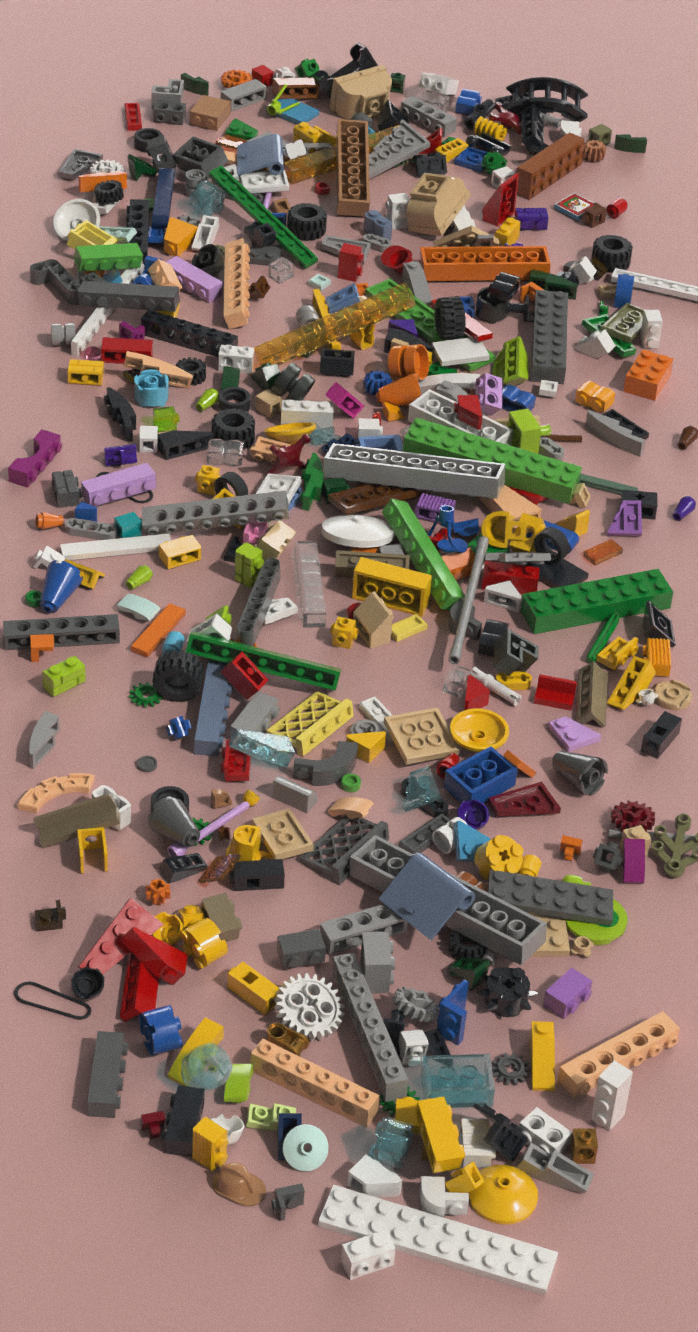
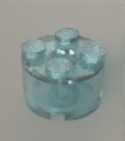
[190,180,226,216]
[181,1043,232,1092]
[369,1117,414,1169]

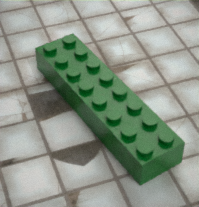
[520,569,673,634]

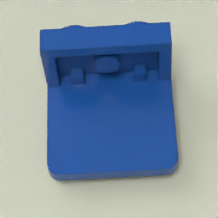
[436,979,469,1045]

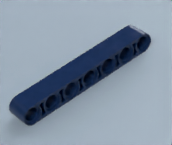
[152,168,175,228]

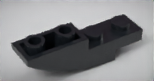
[104,387,136,442]

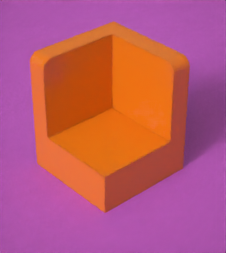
[30,634,54,662]

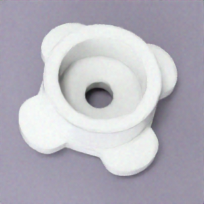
[636,689,658,705]

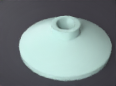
[283,1124,329,1171]

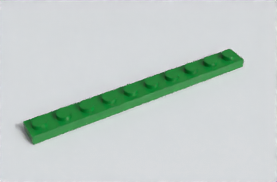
[209,165,318,269]

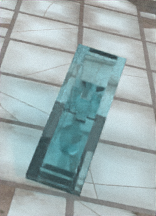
[229,729,296,767]

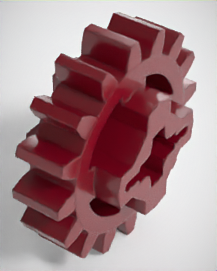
[611,800,655,832]

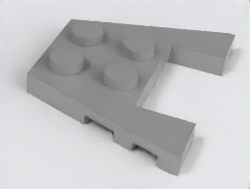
[484,552,551,565]

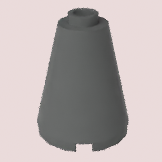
[552,750,608,795]
[148,797,200,847]

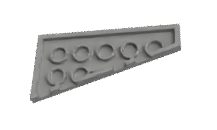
[369,120,430,179]

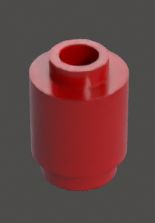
[606,198,628,219]

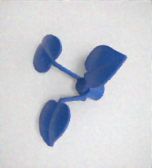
[425,505,479,553]

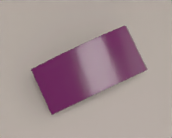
[622,838,645,884]

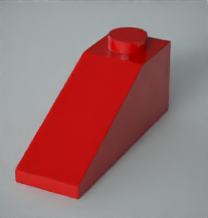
[121,926,188,985]

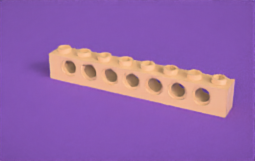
[224,238,250,329]

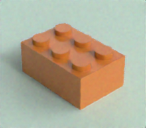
[623,349,674,401]

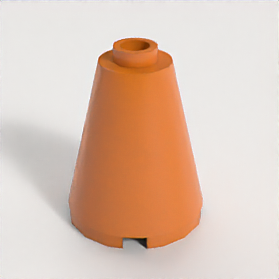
[376,372,421,406]

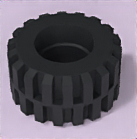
[287,203,327,241]
[591,235,633,273]
[434,296,466,339]
[211,408,255,451]
[152,650,204,702]

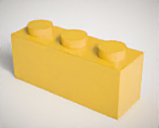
[415,1097,465,1173]

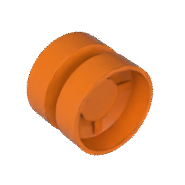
[388,344,429,381]

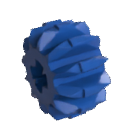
[363,370,392,396]

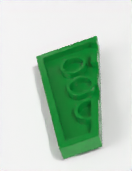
[581,314,636,358]

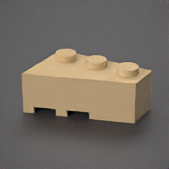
[253,521,296,561]

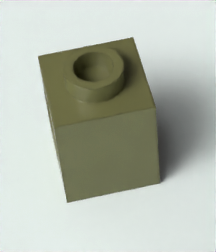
[588,124,612,145]

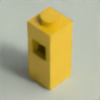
[227,962,279,1015]

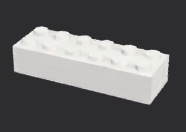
[408,389,513,446]

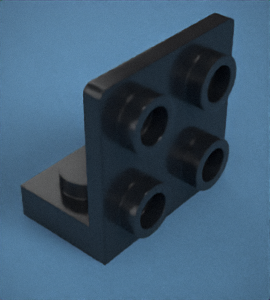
[408,152,447,177]
[473,1103,528,1162]

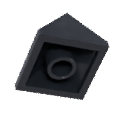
[643,601,676,647]

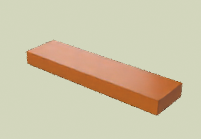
[131,603,186,657]

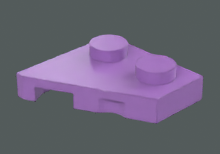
[607,500,642,536]

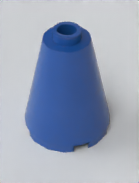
[40,560,83,613]

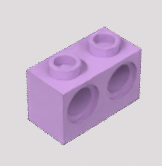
[475,373,502,415]

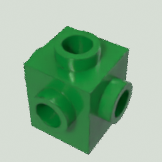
[294,58,320,78]
[482,151,508,175]

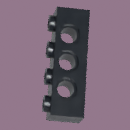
[522,104,544,155]

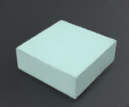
[308,274,331,291]

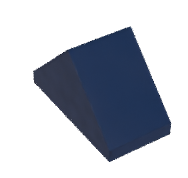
[277,1113,302,1160]

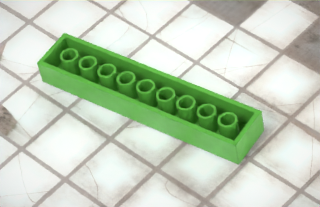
[403,418,582,504]

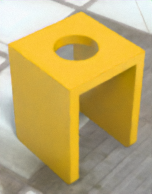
[77,827,108,874]

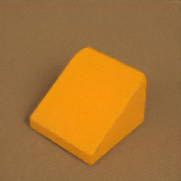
[382,402,404,421]

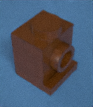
[582,202,607,228]

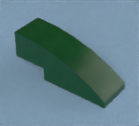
[529,270,577,300]

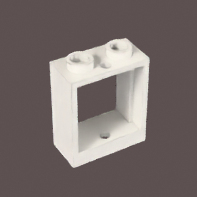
[418,73,459,95]

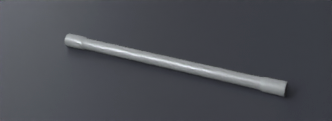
[448,536,489,664]

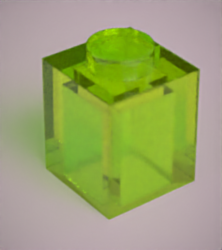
[153,406,180,432]

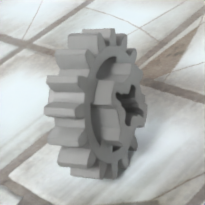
[392,987,439,1023]

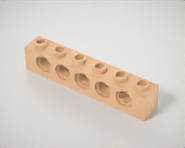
[558,1011,680,1099]
[251,1039,379,1128]

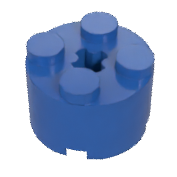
[139,1005,183,1056]

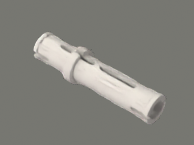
[469,667,522,706]

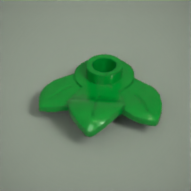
[427,361,457,376]

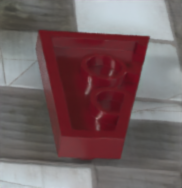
[488,781,561,817]

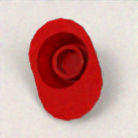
[381,245,413,273]

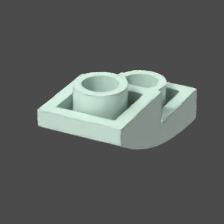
[117,594,160,621]

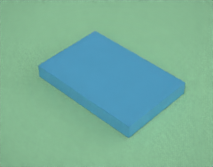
[266,98,319,125]

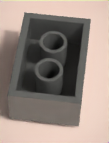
[172,136,228,180]

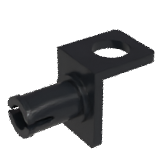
[508,296,534,322]
[383,1009,405,1057]

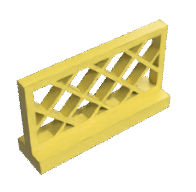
[266,691,354,757]

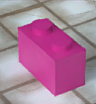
[325,382,364,419]

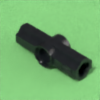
[464,99,495,130]

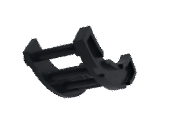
[505,77,588,123]

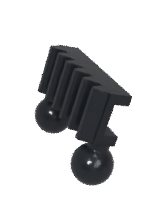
[466,132,511,156]

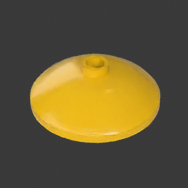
[264,422,316,445]
[450,708,509,752]
[468,1165,538,1224]

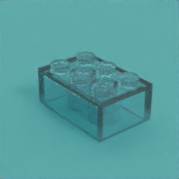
[421,1054,495,1108]

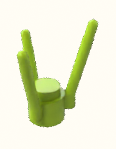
[266,84,300,115]

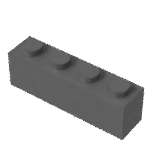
[87,1031,128,1118]

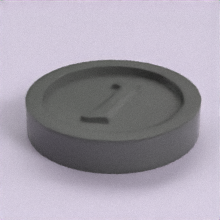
[137,756,157,772]

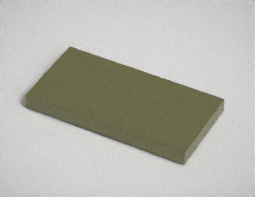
[600,303,644,343]

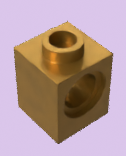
[570,1128,598,1164]

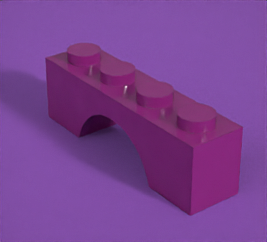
[8,429,62,488]

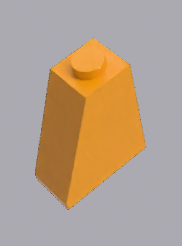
[164,217,198,257]

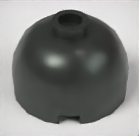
[192,244,224,276]

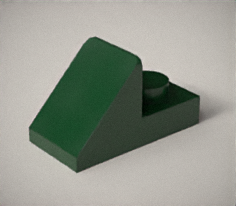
[127,154,158,181]
[447,957,490,991]

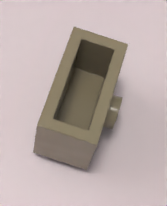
[200,893,242,942]

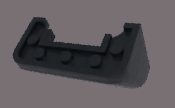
[311,42,378,100]

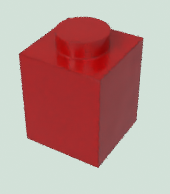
[252,65,274,87]

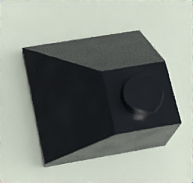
[377,99,409,135]

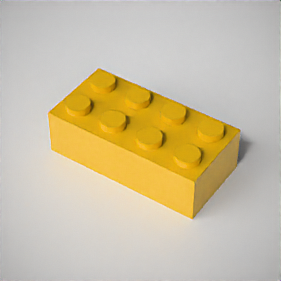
[352,557,432,617]

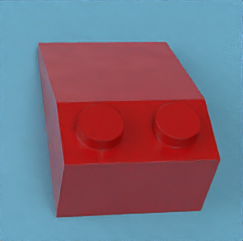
[482,173,519,227]

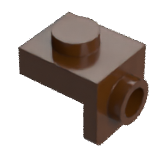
[248,276,270,299]

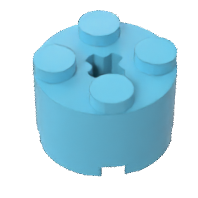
[134,370,169,407]

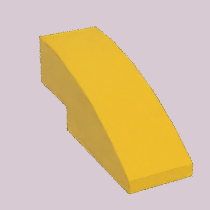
[167,1017,224,1086]

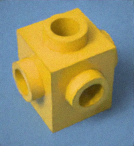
[195,465,220,495]
[330,617,358,649]

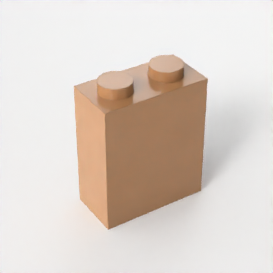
[190,95,231,131]

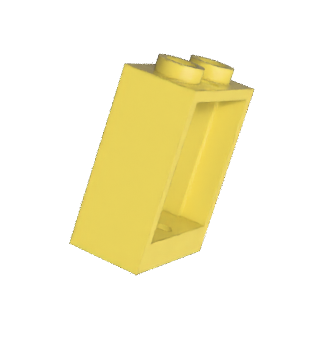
[67,220,118,249]

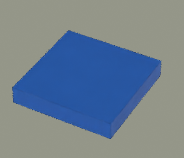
[454,147,487,173]

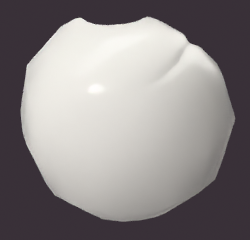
[211,1114,245,1146]

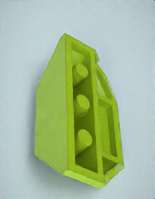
[493,336,529,386]

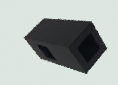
[641,711,682,759]
[229,859,285,891]

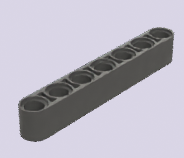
[237,558,281,646]

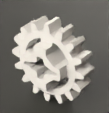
[90,159,124,174]

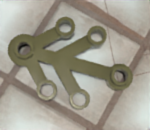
[651,813,698,879]

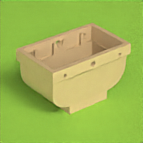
[329,65,392,119]
[407,173,471,236]

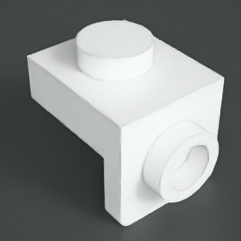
[33,545,65,569]

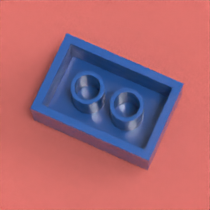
[444,746,517,803]

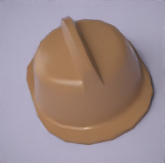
[212,1162,266,1206]

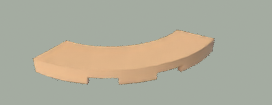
[17,773,95,813]

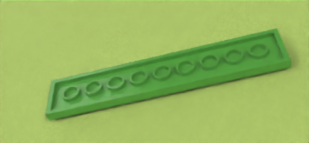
[365,279,496,372]

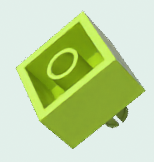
[508,409,551,454]

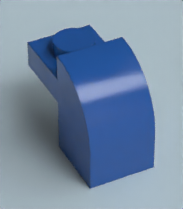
[614,274,634,308]

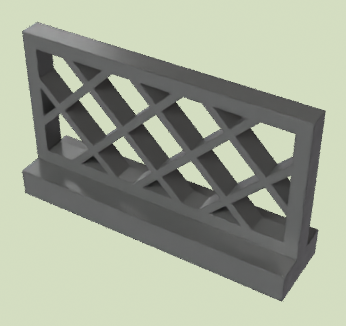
[299,815,389,885]

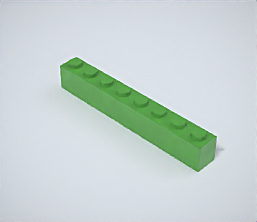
[382,498,465,611]

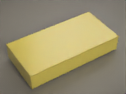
[391,614,428,642]

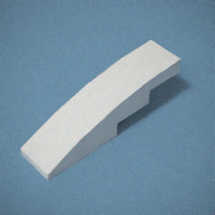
[418,373,480,394]

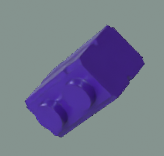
[514,208,548,230]

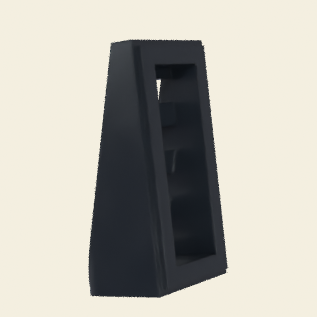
[160,853,208,883]

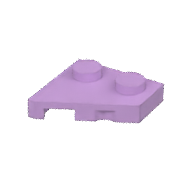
[548,716,601,752]

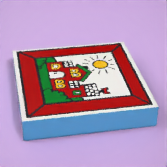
[554,193,594,221]

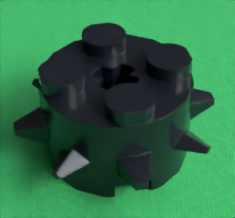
[478,967,537,1017]

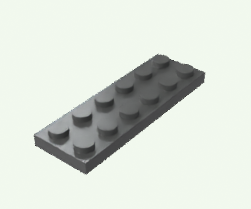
[487,869,613,926]

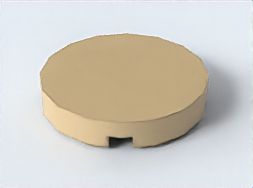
[654,680,693,710]

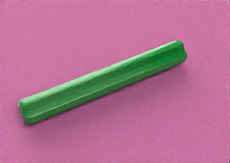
[586,613,620,663]

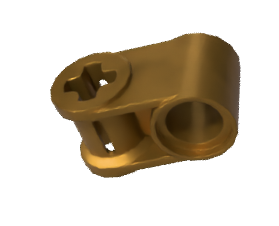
[266,1023,310,1056]

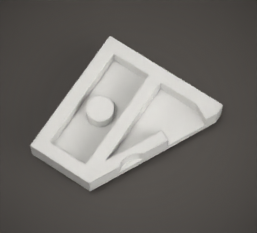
[263,598,298,625]

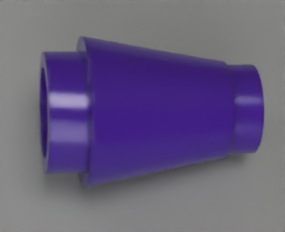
[672,496,696,521]

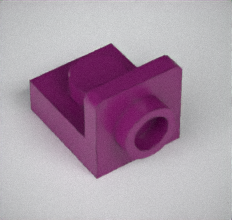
[119,321,145,339]

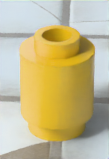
[517,855,542,877]

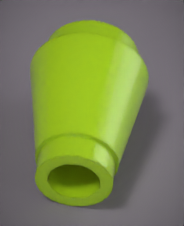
[195,388,219,412]
[125,565,153,590]

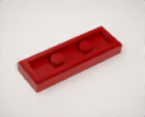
[124,103,142,131]

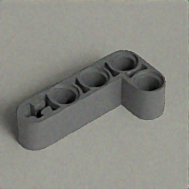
[30,259,80,305]

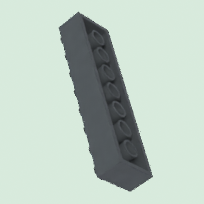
[531,290,568,385]

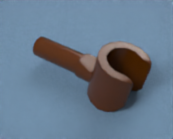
[218,826,231,841]

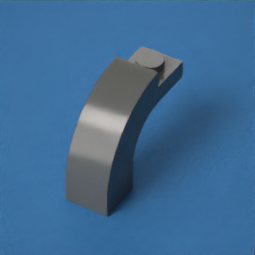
[293,741,358,786]

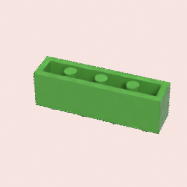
[73,243,143,272]

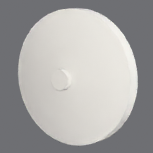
[322,515,394,548]

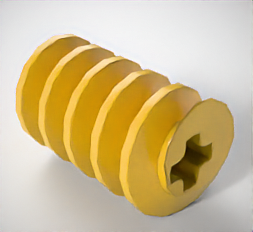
[474,116,507,141]

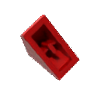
[419,127,443,154]
[464,675,490,710]

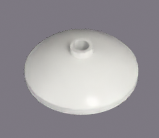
[53,199,100,241]

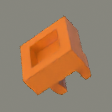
[560,835,583,861]

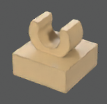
[570,483,591,508]

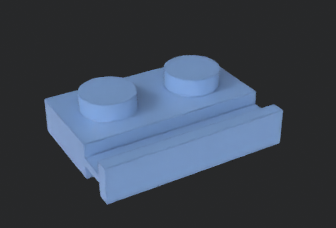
[326,283,361,316]

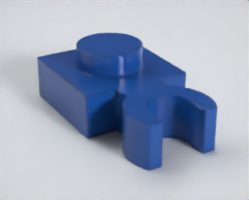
[460,296,475,318]

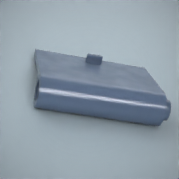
[237,133,284,176]
[379,853,475,941]

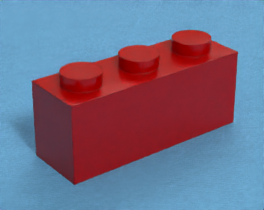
[101,337,153,364]
[481,561,540,594]

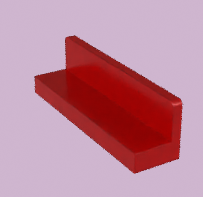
[120,952,159,1022]

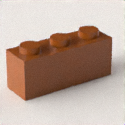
[272,78,320,99]

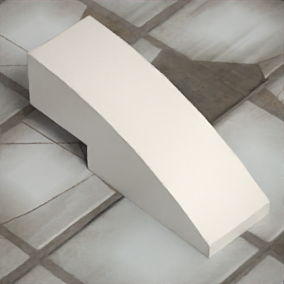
[192,215,220,251]

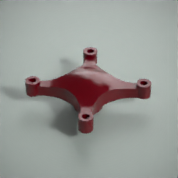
[489,102,522,135]
[266,434,311,475]

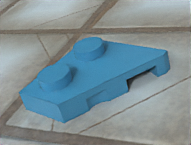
[454,821,491,862]

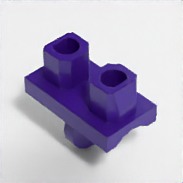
[104,444,137,466]

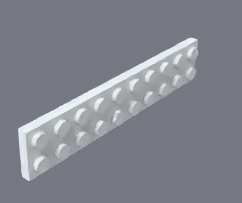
[318,1184,558,1295]

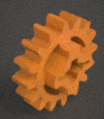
[221,69,252,89]

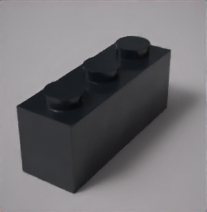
[161,1085,205,1157]

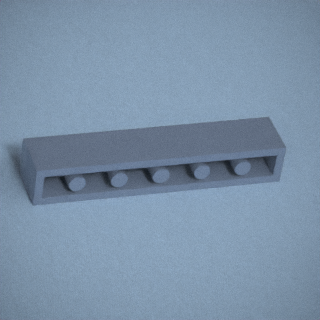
[194,660,232,756]

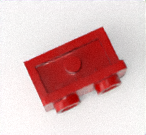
[221,740,252,781]

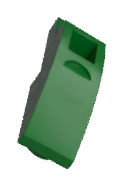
[300,453,323,511]

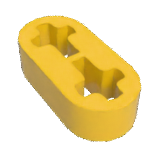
[496,672,532,690]

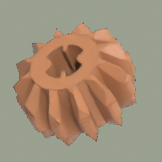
[582,139,606,162]

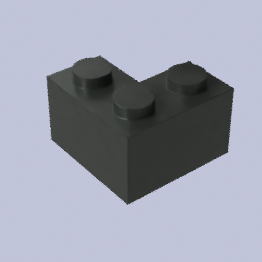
[493,629,538,676]

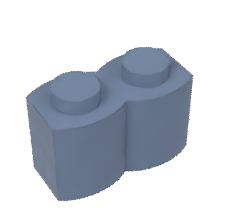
[364,210,392,241]

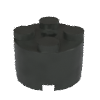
[476,287,509,324]

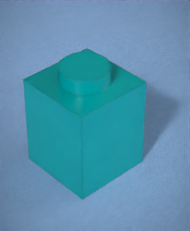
[114,512,143,538]

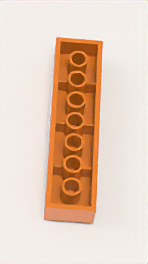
[419,246,551,282]

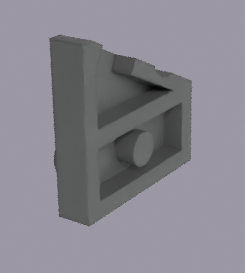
[248,245,282,267]

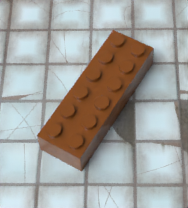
[517,132,584,200]

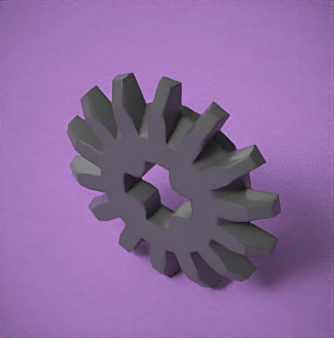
[491,1052,531,1085]

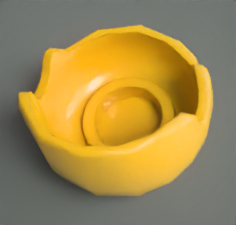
[152,912,184,945]

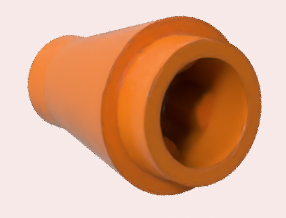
[35,512,63,530]

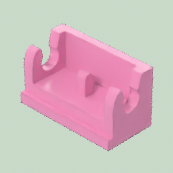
[243,521,268,546]

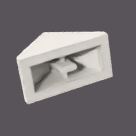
[484,581,522,613]

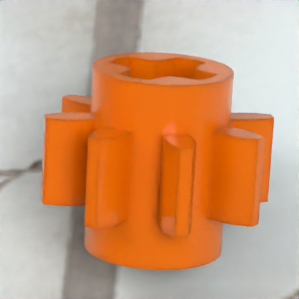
[145,879,171,905]

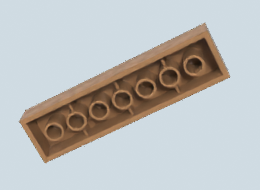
[336,119,370,217]

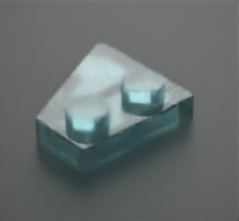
[403,766,442,812]

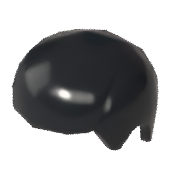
[71,967,104,1000]

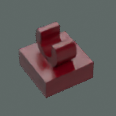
[140,1111,166,1139]

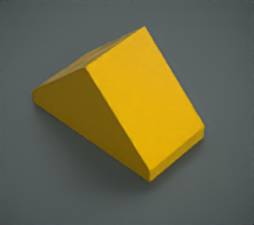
[556,509,590,536]
[346,731,386,763]

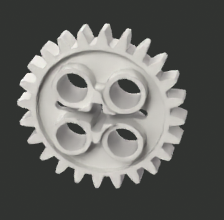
[274,973,345,1042]

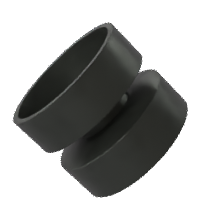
[271,362,316,401]

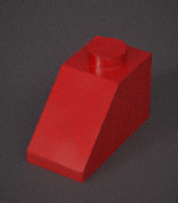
[453,395,483,430]

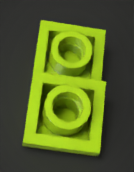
[224,1063,254,1103]

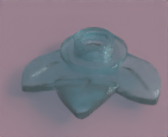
[309,424,341,445]

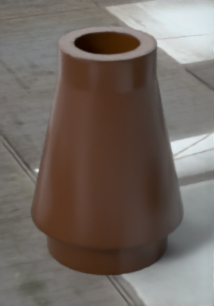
[677,426,698,450]

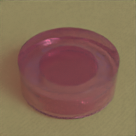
[84,346,101,361]

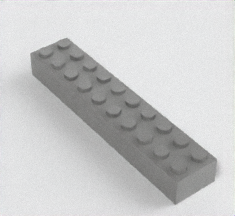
[324,443,505,499]
[350,835,547,965]

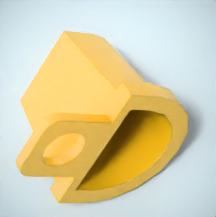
[481,511,527,548]
[226,825,274,868]

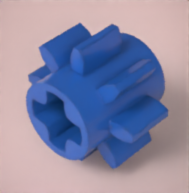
[166,716,192,740]

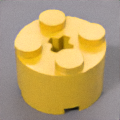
[474,835,523,880]
[180,918,228,970]

